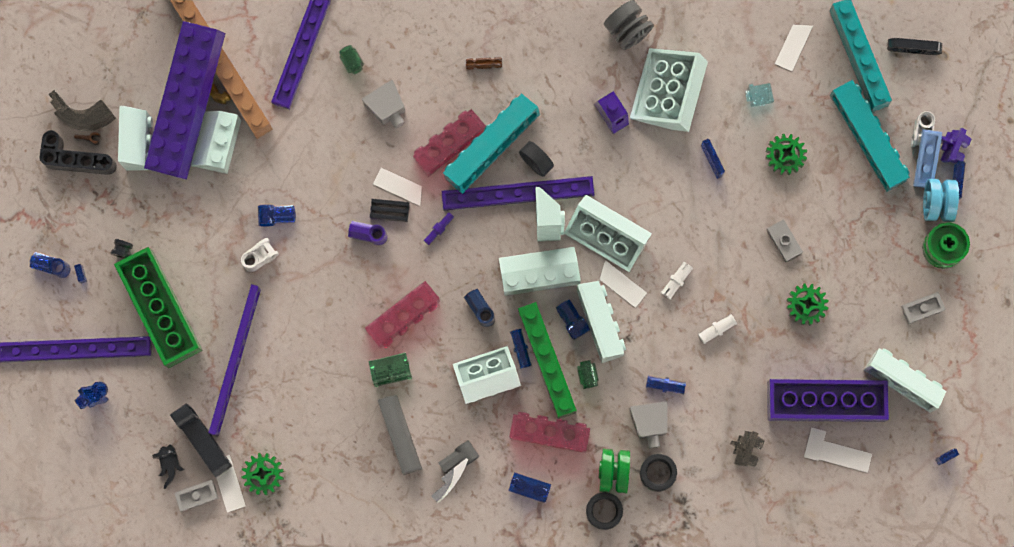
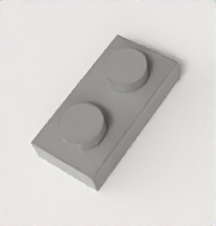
[901,292,946,324]
[174,480,219,512]

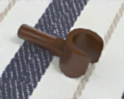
[74,132,101,145]

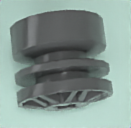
[604,0,654,50]

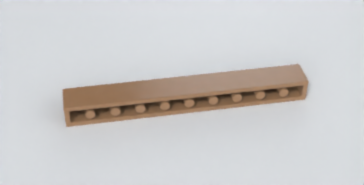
[170,0,273,139]

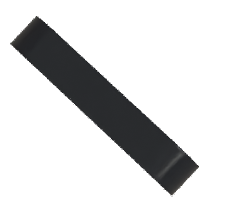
[887,38,943,55]

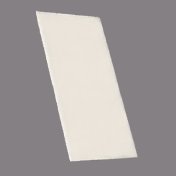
[804,428,826,461]

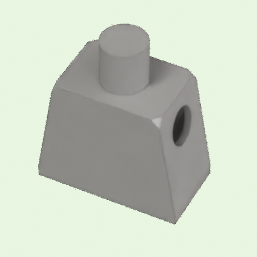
[362,80,405,129]
[629,401,668,448]

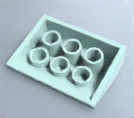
[630,48,708,132]

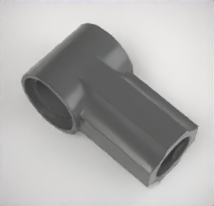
[438,440,480,474]

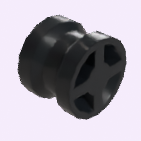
[110,239,133,259]

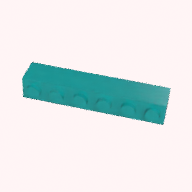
[829,0,892,112]
[830,80,910,192]
[443,93,540,194]

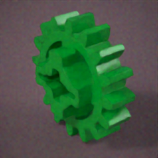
[765,134,807,175]
[786,283,829,326]
[241,453,284,495]

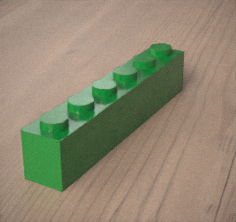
[518,302,577,420]

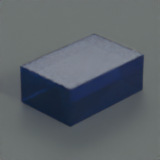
[74,264,87,284]

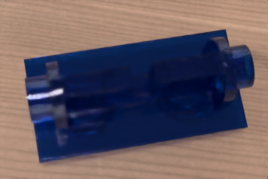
[508,472,551,503]

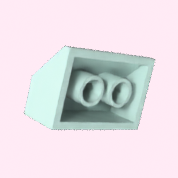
[118,106,153,171]
[191,111,241,174]
[453,346,521,404]

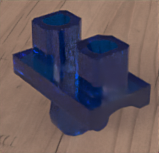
[74,381,109,409]

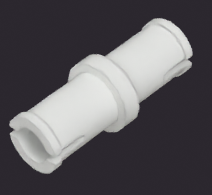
[661,262,693,300]
[698,314,737,344]

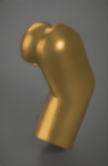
[210,84,231,105]

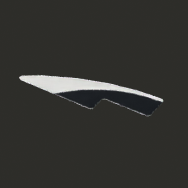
[431,458,468,503]

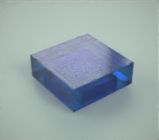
[935,448,960,465]

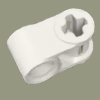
[911,111,935,147]
[241,238,279,272]

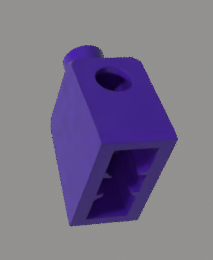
[594,91,629,134]

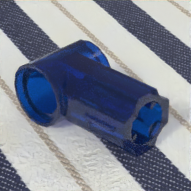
[258,204,296,227]
[30,252,71,278]
[556,299,591,340]

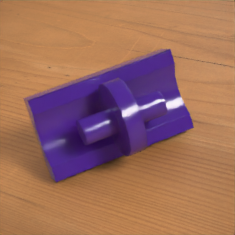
[940,128,972,164]

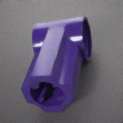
[348,221,388,245]

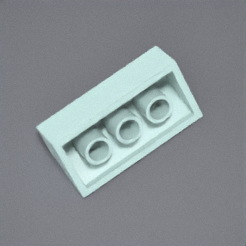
[536,187,565,241]
[564,195,651,272]
[499,247,581,296]
[577,281,626,363]
[864,348,946,413]

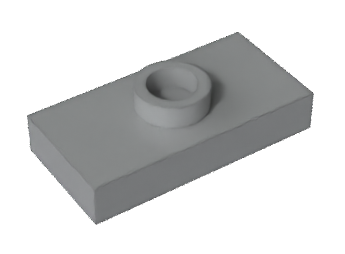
[767,219,803,262]

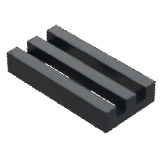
[370,199,410,222]

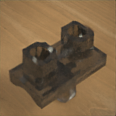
[730,431,765,467]

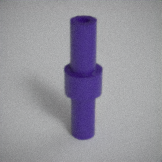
[423,212,454,245]

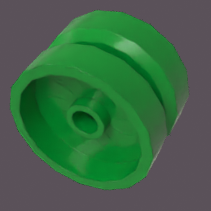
[922,222,970,269]
[598,449,630,494]

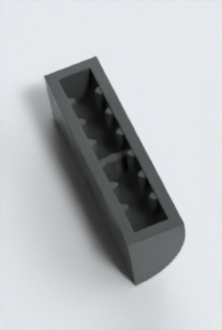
[378,395,422,475]

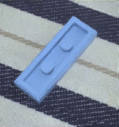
[913,129,943,188]

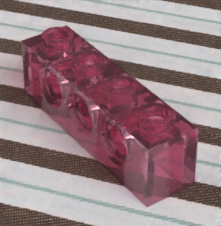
[413,109,486,177]
[365,281,441,349]
[509,412,590,453]

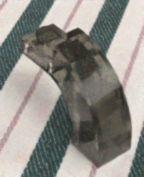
[49,90,116,131]

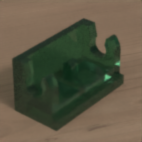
[368,353,412,387]

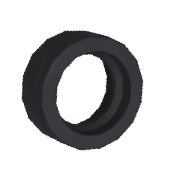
[519,141,554,177]
[640,454,677,492]
[586,492,623,530]

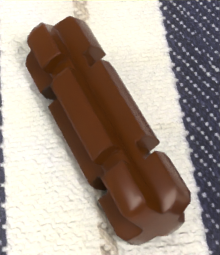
[466,57,502,70]

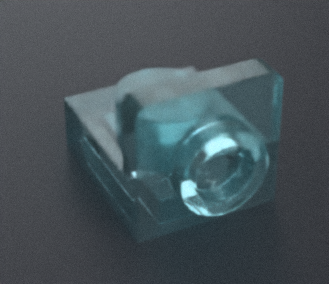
[745,83,774,107]

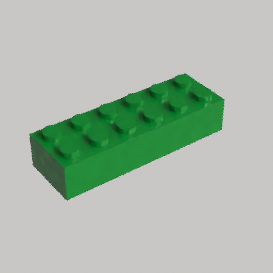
[114,247,203,369]

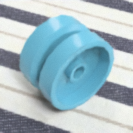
[923,179,959,222]

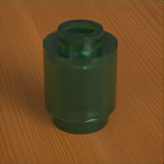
[339,45,364,74]
[576,360,599,389]

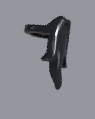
[152,444,185,489]

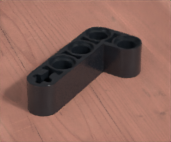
[39,130,117,175]
[170,403,232,478]

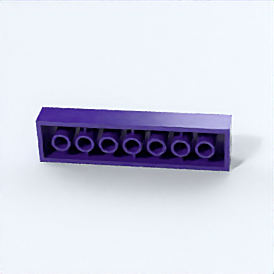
[144,21,226,180]

